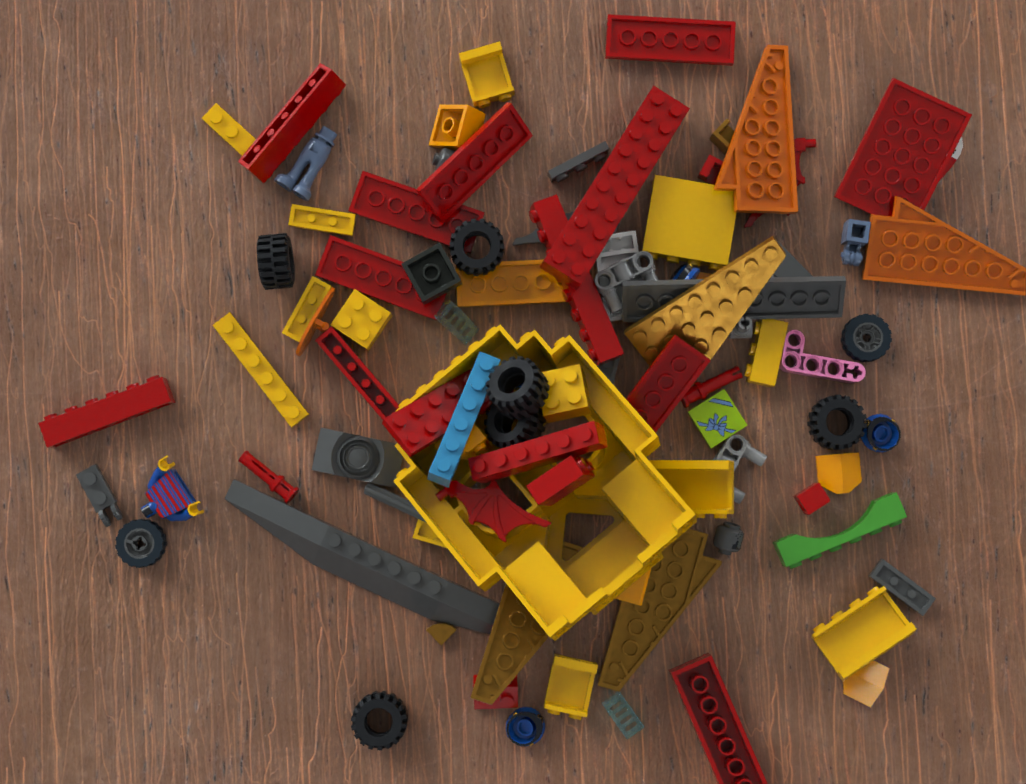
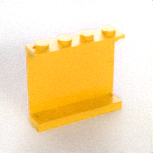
[641,175,737,271]

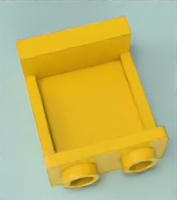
[459,41,515,108]
[543,654,598,720]

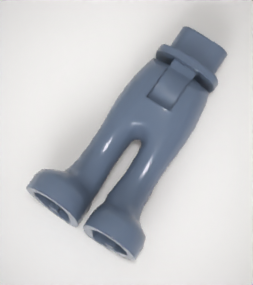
[274,126,337,201]

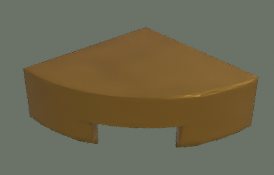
[426,623,457,645]

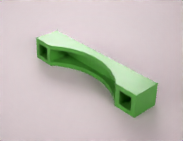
[772,492,907,569]

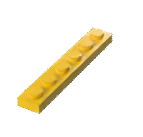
[213,312,310,428]

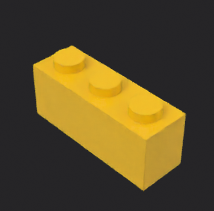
[744,319,788,388]

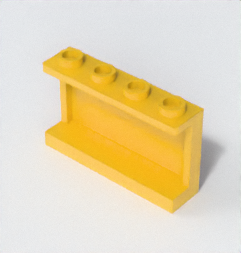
[649,460,734,518]
[811,586,917,681]

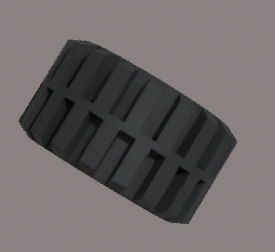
[449,218,504,276]
[257,233,295,290]
[486,356,549,420]
[807,395,867,450]
[484,403,546,448]
[351,691,408,750]

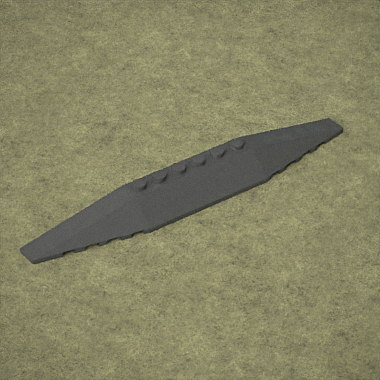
[225,479,500,634]

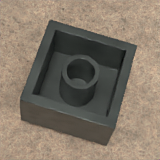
[402,243,462,305]

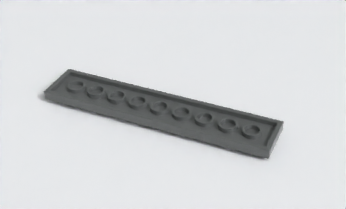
[622,276,846,322]

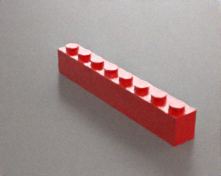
[529,194,624,366]

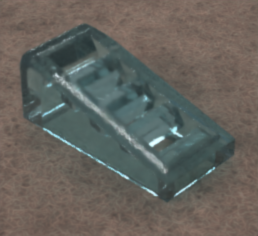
[434,300,479,345]
[602,691,645,739]

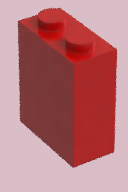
[526,455,595,506]

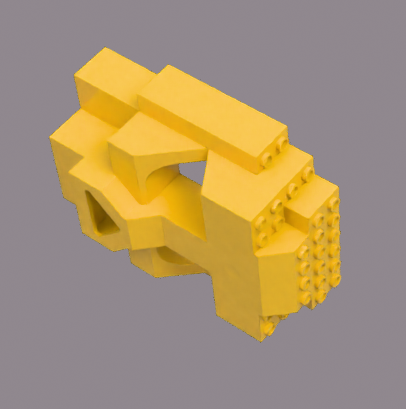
[393,324,697,641]

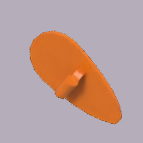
[296,287,335,356]

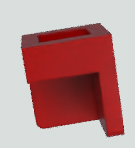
[697,155,723,185]
[793,482,830,515]

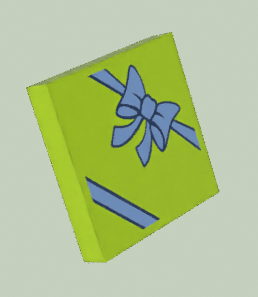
[687,389,748,449]

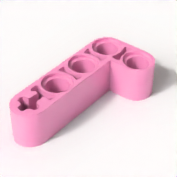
[779,330,866,383]

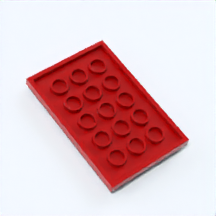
[834,78,972,216]

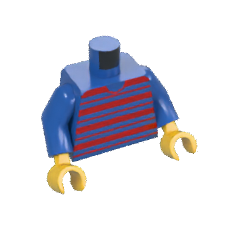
[141,455,204,521]

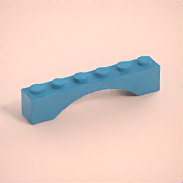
[427,351,501,488]

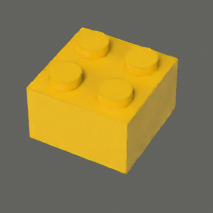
[330,289,393,351]
[542,364,592,423]

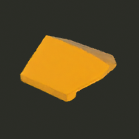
[815,452,862,494]
[843,661,890,708]

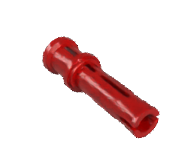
[680,365,743,408]
[238,451,299,504]

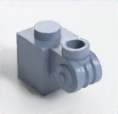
[840,219,871,267]

